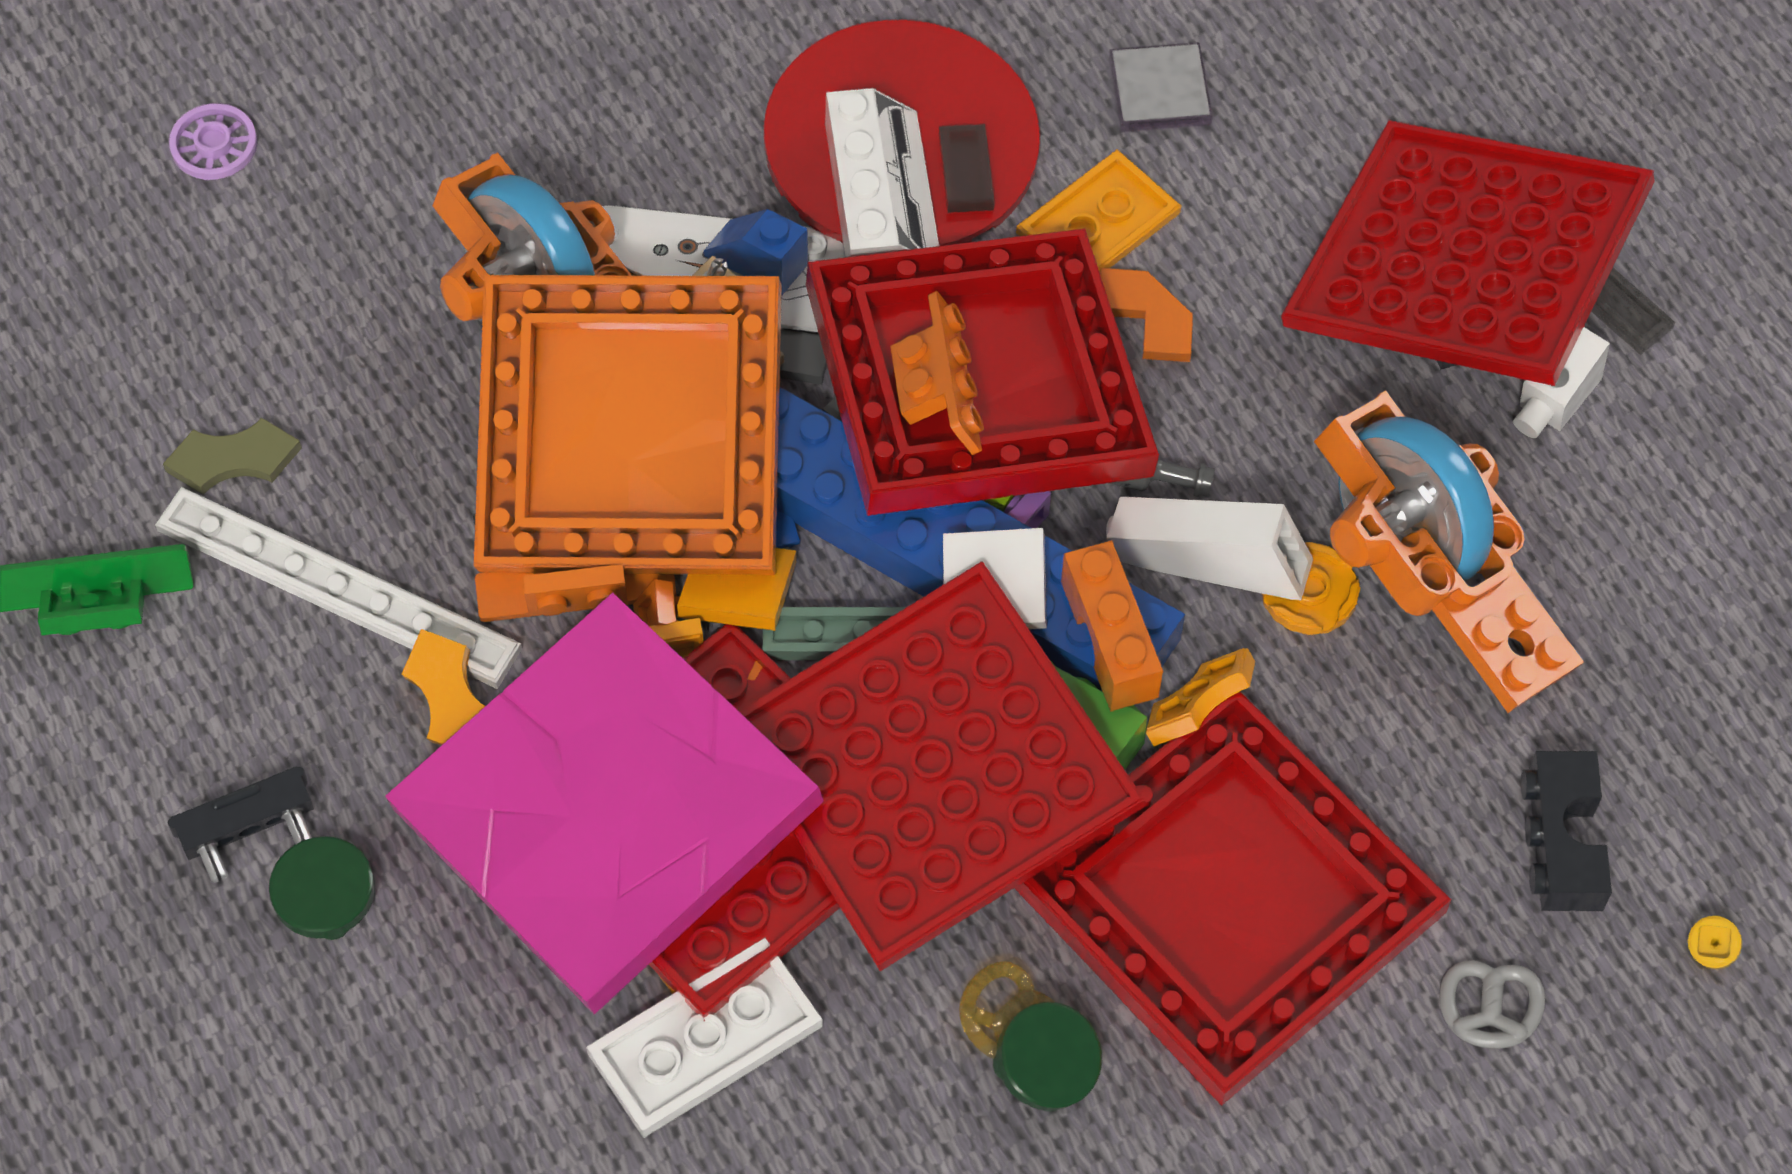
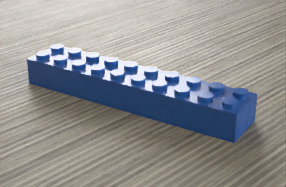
[777,387,1185,706]

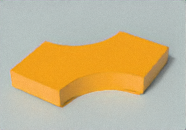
[401,629,485,746]
[1146,648,1255,746]

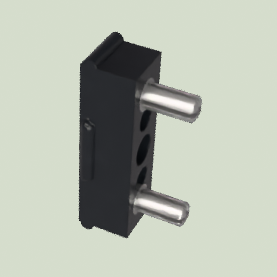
[168,766,314,883]

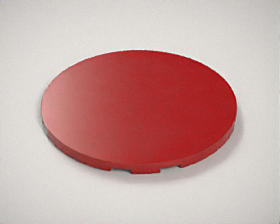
[764,20,1040,246]

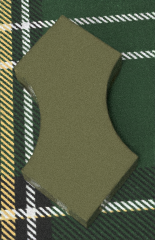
[163,417,302,495]

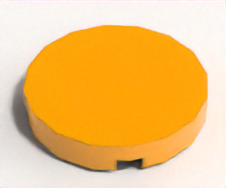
[1261,542,1360,635]

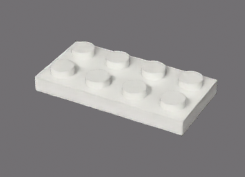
[587,938,822,1138]

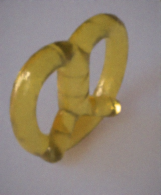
[959,961,1055,1059]

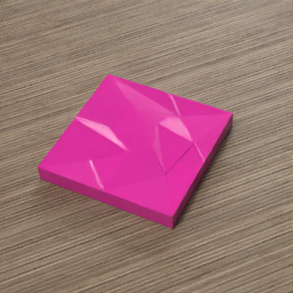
[385,593,824,1015]

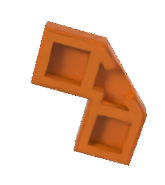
[1100,268,1193,362]

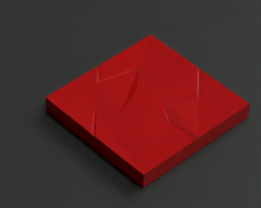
[805,228,1159,516]
[1014,692,1451,1106]

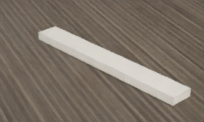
[155,487,522,689]

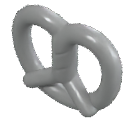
[1439,961,1545,1049]

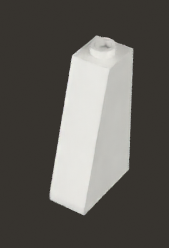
[1106,497,1313,600]

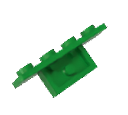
[0,544,194,636]

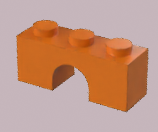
[1061,540,1163,712]

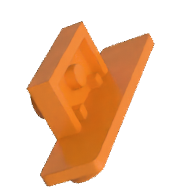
[890,291,984,455]
[475,564,677,622]

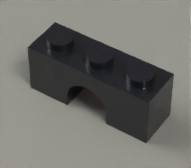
[1521,751,1612,911]

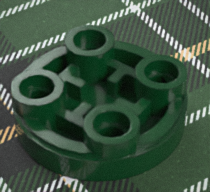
[269,836,375,940]
[993,1002,1102,1112]

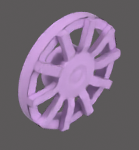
[169,103,257,180]

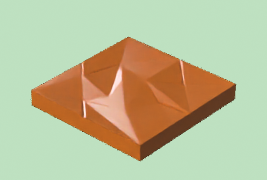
[474,275,782,575]

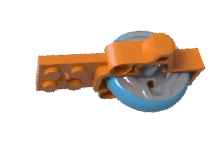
[432,152,632,321]
[1314,390,1584,713]

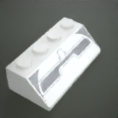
[825,88,939,257]

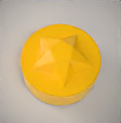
[1688,916,1742,969]

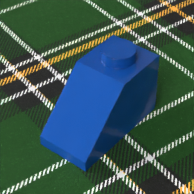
[704,209,808,295]

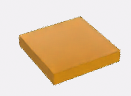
[677,548,797,631]

